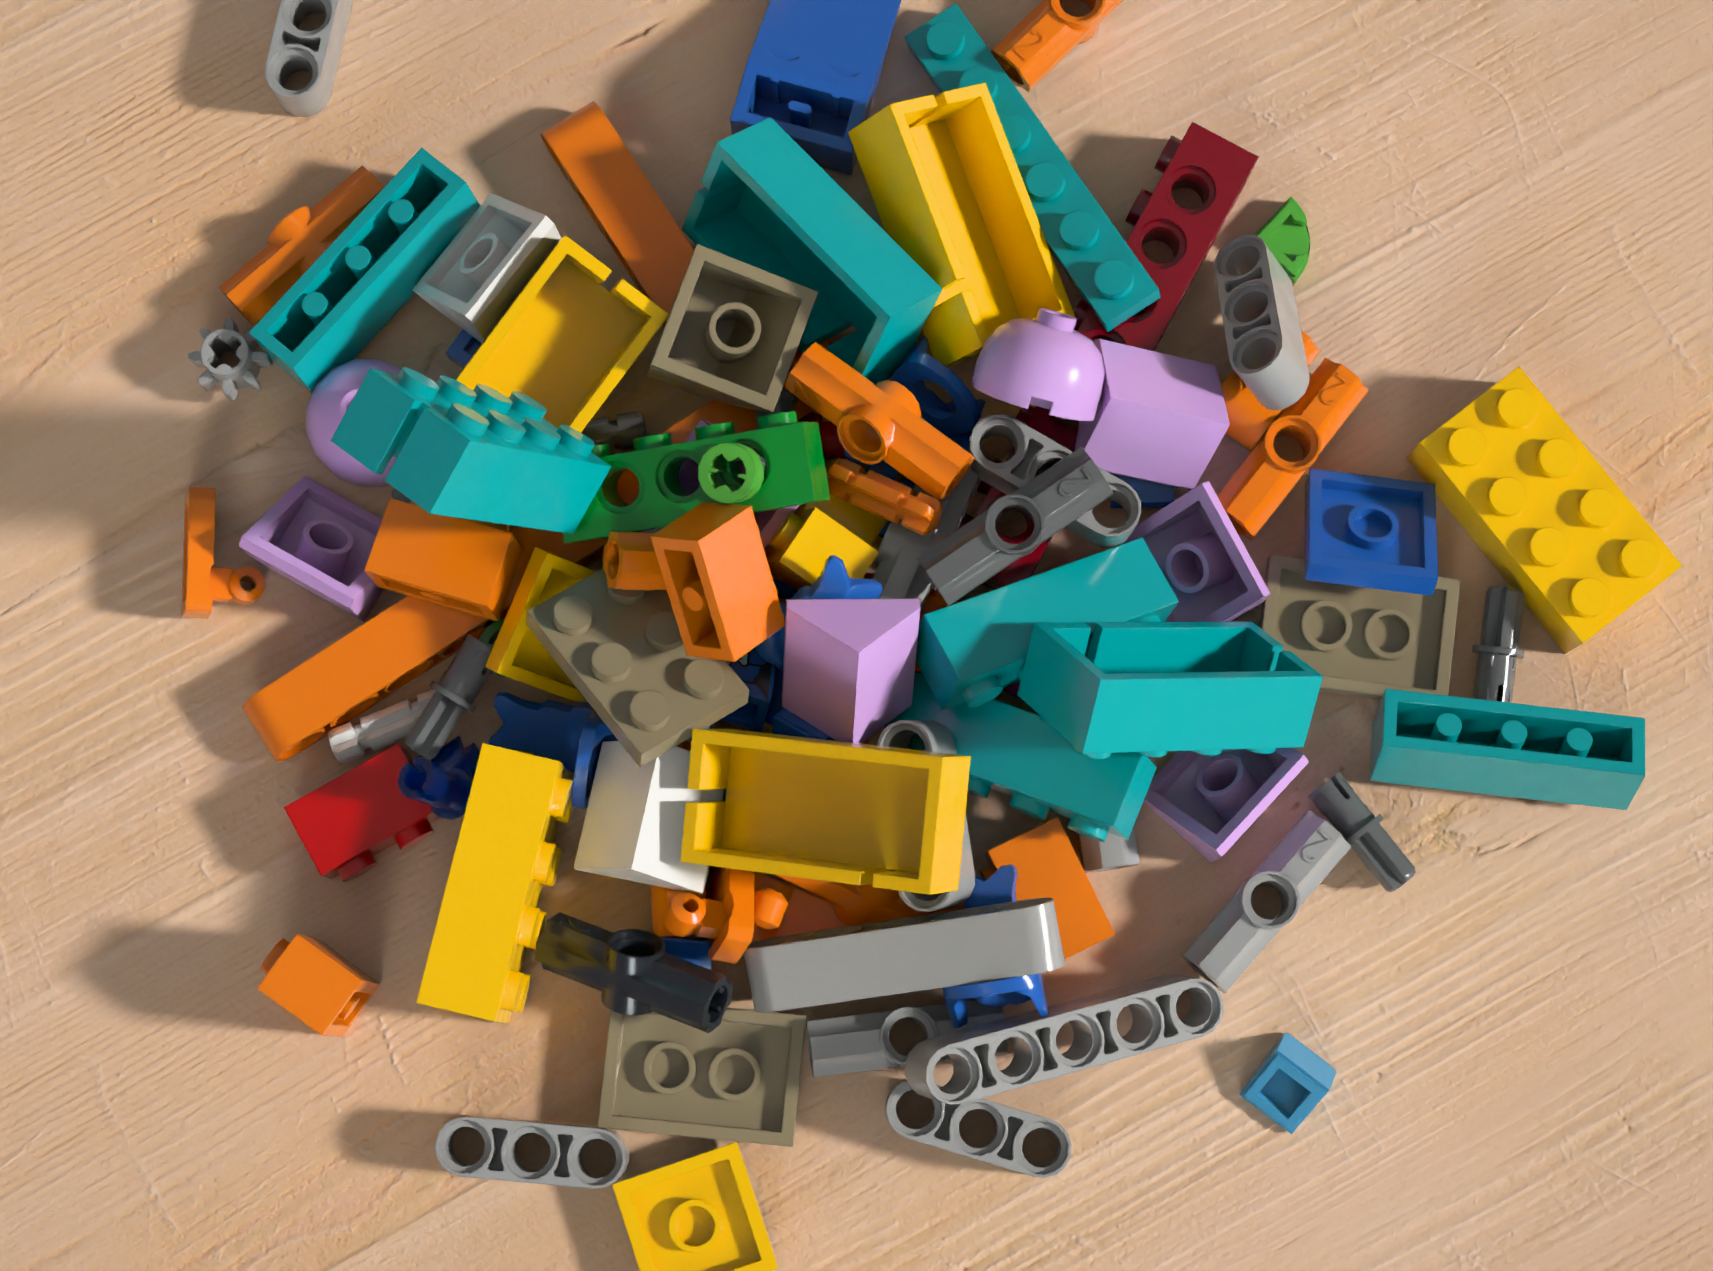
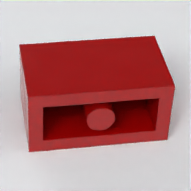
[284,744,443,882]

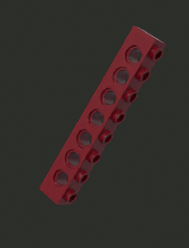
[957,122,1259,590]

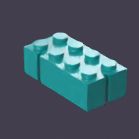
[681,117,942,385]
[330,367,612,534]
[1017,622,1323,759]

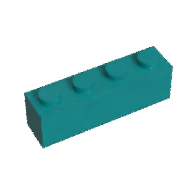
[249,147,481,393]
[916,537,1179,711]
[883,672,1157,842]
[1370,689,1645,810]

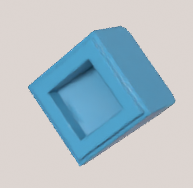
[1239,1033,1336,1134]

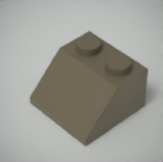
[646,244,818,414]

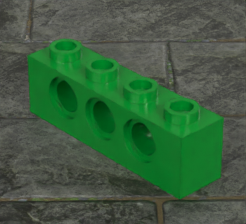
[563,411,831,543]

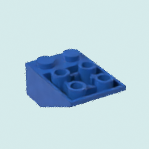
[730,0,901,175]

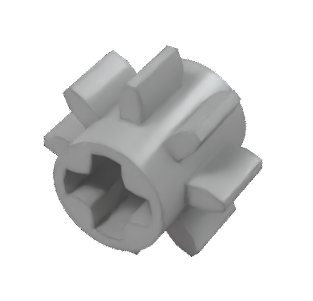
[188,318,273,401]

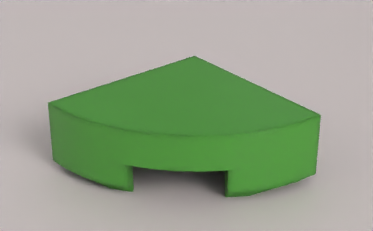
[1255,197,1310,286]

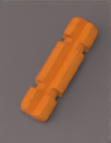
[826,459,943,536]

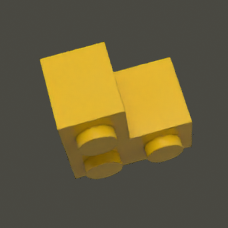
[765,457,888,590]

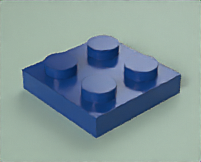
[1304,468,1438,596]

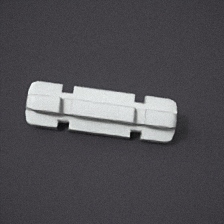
[328,689,436,763]

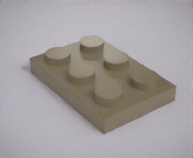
[1259,554,1461,700]
[526,568,749,767]
[597,1008,806,1147]

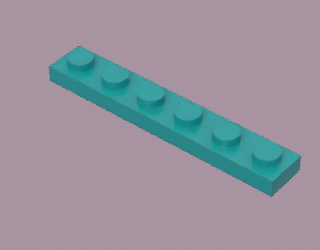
[904,3,1161,332]

